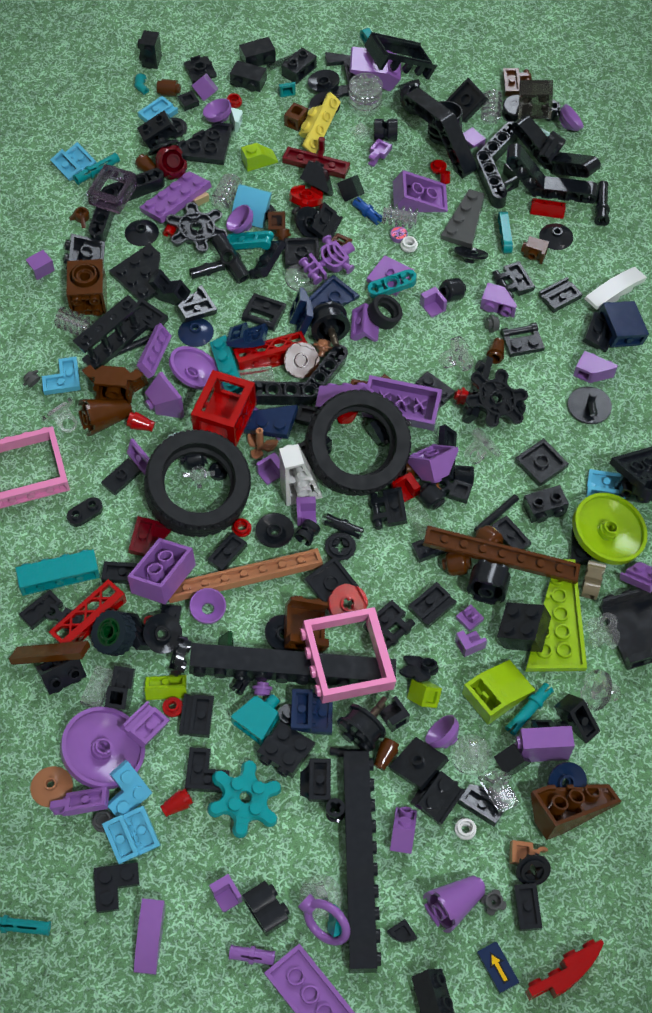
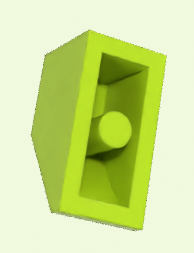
[241,143,278,172]

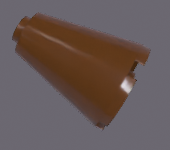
[78,399,132,436]

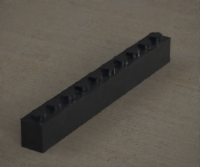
[189,643,396,691]
[343,751,381,973]

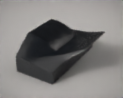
[300,758,331,802]

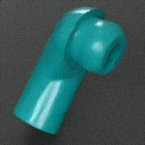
[134,73,149,95]

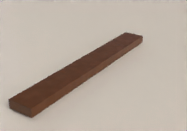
[423,526,581,584]

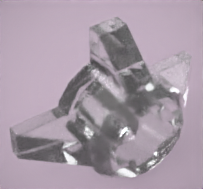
[182,466,215,488]

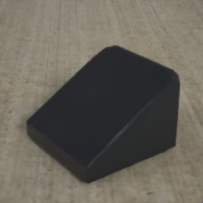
[454,465,474,487]

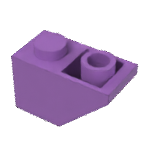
[480,283,517,318]
[573,351,618,383]
[390,807,417,854]

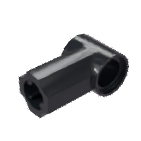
[537,131,566,165]

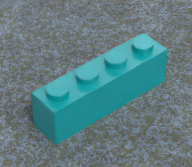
[16,549,100,596]

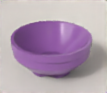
[203,98,232,123]
[559,104,584,131]
[226,205,253,234]
[190,588,226,624]
[425,715,459,749]

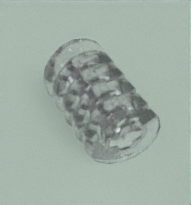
[481,89,503,125]
[210,174,242,212]
[382,203,419,229]
[54,306,94,336]

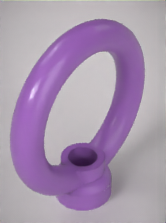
[298,894,350,946]

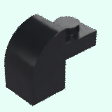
[148,269,191,306]
[104,666,136,710]

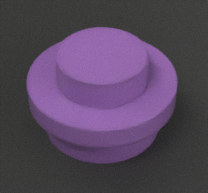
[252,682,273,696]

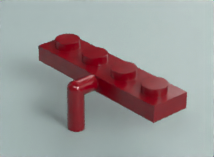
[282,137,350,179]

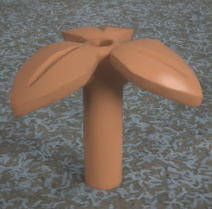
[247,428,278,459]

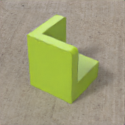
[407,679,442,708]

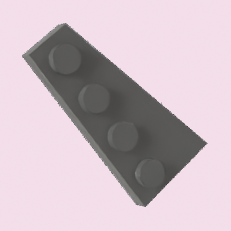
[441,189,485,249]

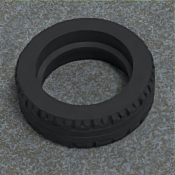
[305,390,412,496]
[144,429,251,537]

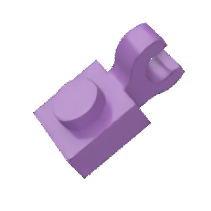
[368,139,392,167]

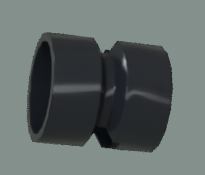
[374,119,398,141]

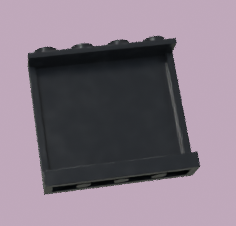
[599,589,652,670]

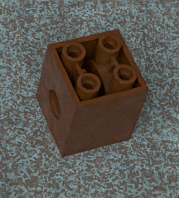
[66,259,107,317]

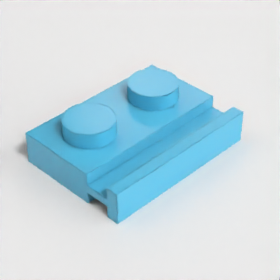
[138,96,178,122]

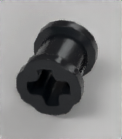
[326,798,345,823]

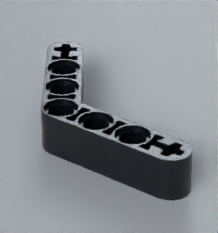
[403,88,477,179]
[512,114,601,178]
[475,121,518,209]
[506,144,598,204]
[89,168,165,241]
[253,345,348,405]

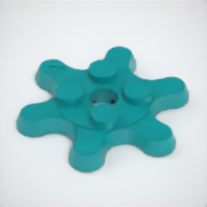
[207,760,281,838]

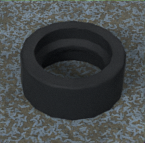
[367,294,403,330]

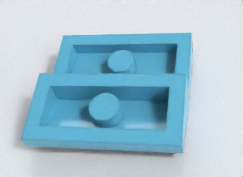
[50,142,97,181]
[232,184,272,228]
[586,469,625,499]
[102,806,161,864]

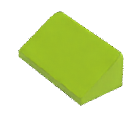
[145,675,187,700]

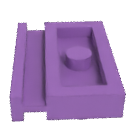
[620,562,652,593]
[120,701,170,748]

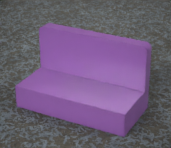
[350,303,379,342]

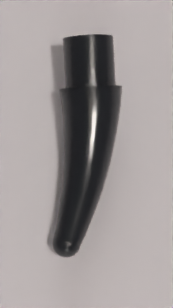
[330,747,362,757]

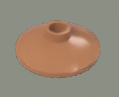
[30,766,73,807]

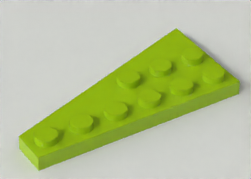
[525,559,587,672]

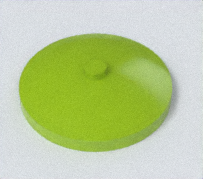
[572,493,648,565]

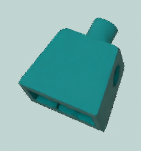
[231,694,280,745]

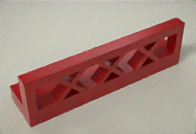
[233,331,307,376]
[49,579,127,643]

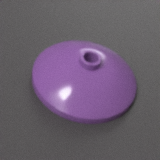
[169,346,219,390]

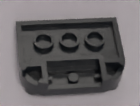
[609,447,652,503]

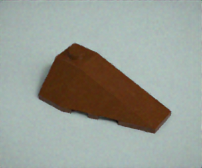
[530,784,621,840]

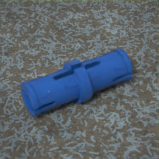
[352,197,383,225]

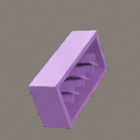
[362,375,442,431]

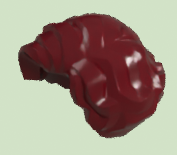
[155,145,187,180]

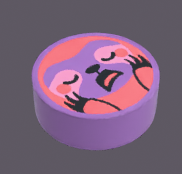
[390,226,408,243]

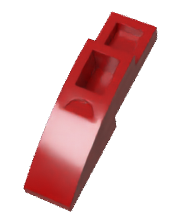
[525,939,604,1001]

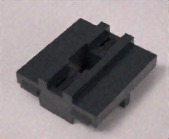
[184,55,217,84]

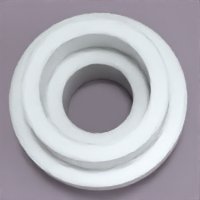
[400,236,418,253]
[455,818,476,840]

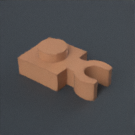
[509,840,548,865]

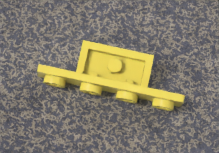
[299,92,341,153]

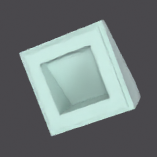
[230,108,243,133]

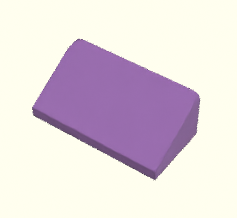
[127,439,150,475]

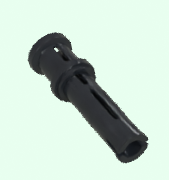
[594,181,610,226]

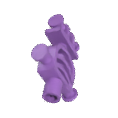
[298,235,355,285]

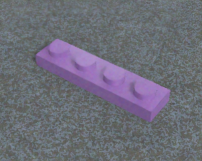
[136,323,172,379]

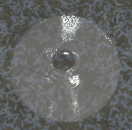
[285,264,319,293]

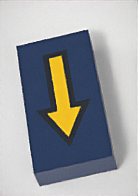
[477,941,519,994]

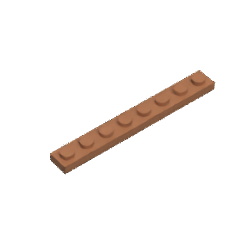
[169,548,323,603]

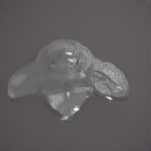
[583,613,620,650]

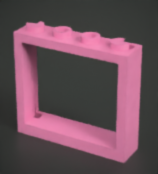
[0,426,70,509]
[300,607,396,704]

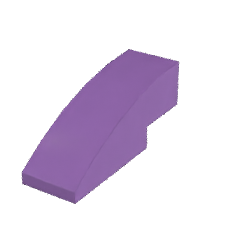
[134,898,166,975]

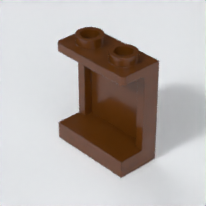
[284,596,329,653]

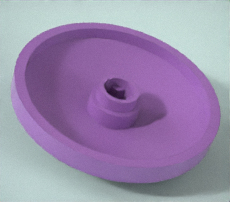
[60,707,145,789]

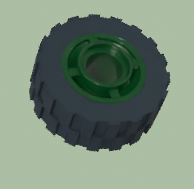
[91,610,136,656]

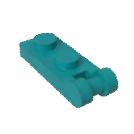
[227,231,274,250]

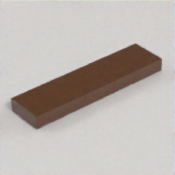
[9,641,90,665]

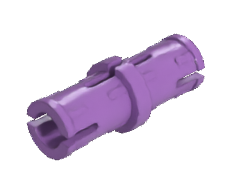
[229,944,276,966]

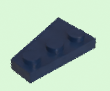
[309,274,360,309]
[243,405,298,439]

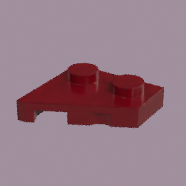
[128,516,172,557]

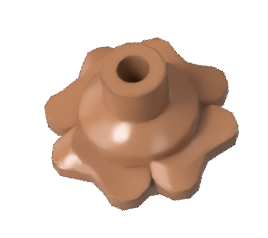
[313,339,333,358]

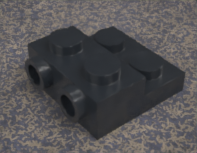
[63,233,105,269]
[257,721,315,778]

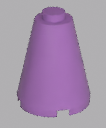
[423,876,485,933]

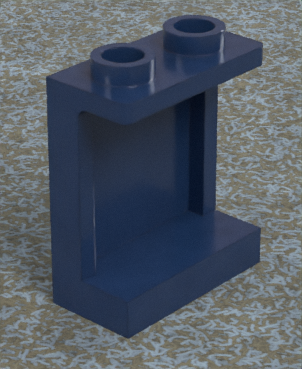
[598,301,649,348]

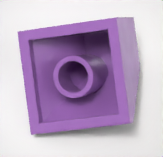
[144,372,185,418]
[408,444,458,483]

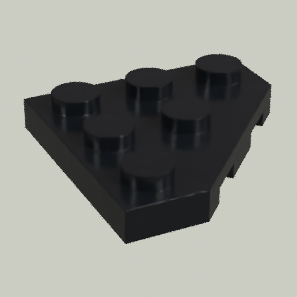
[177,122,233,165]
[109,243,161,301]

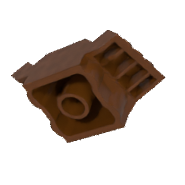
[82,365,149,404]

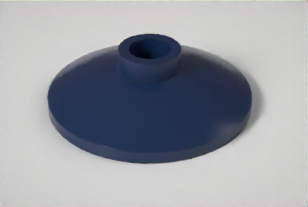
[178,318,214,347]
[547,762,587,787]

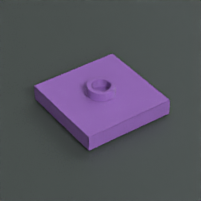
[366,255,414,296]

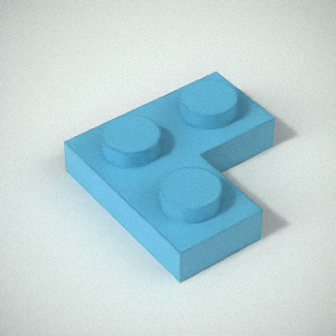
[42,356,81,395]
[108,760,152,817]

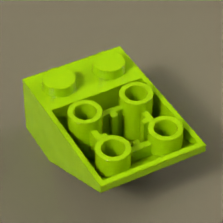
[462,660,536,725]

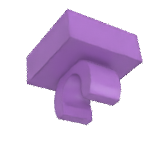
[456,604,484,632]

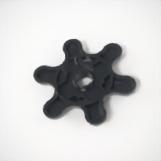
[166,202,228,254]
[466,369,528,428]

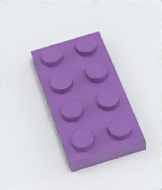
[139,171,212,223]
[264,944,355,1013]

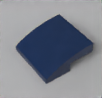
[289,287,314,339]
[226,322,268,348]
[291,689,333,735]

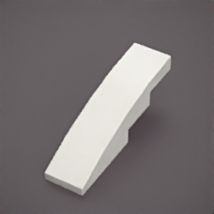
[585,267,647,310]

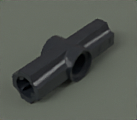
[211,233,251,284]

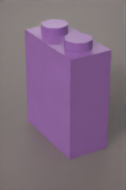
[516,726,575,762]

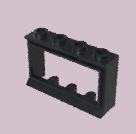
[364,32,438,80]

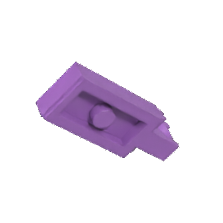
[50,786,109,816]

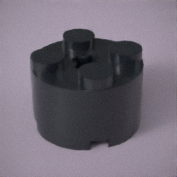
[467,559,511,605]

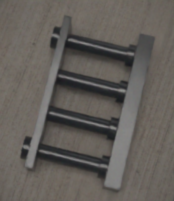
[73,295,148,370]

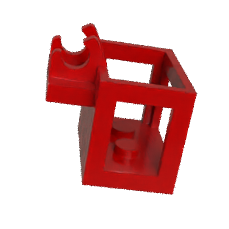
[191,370,257,446]

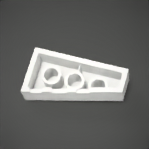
[279,444,323,506]

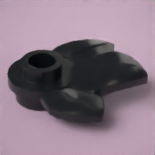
[399,655,439,682]

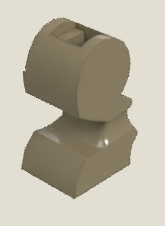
[581,560,606,600]

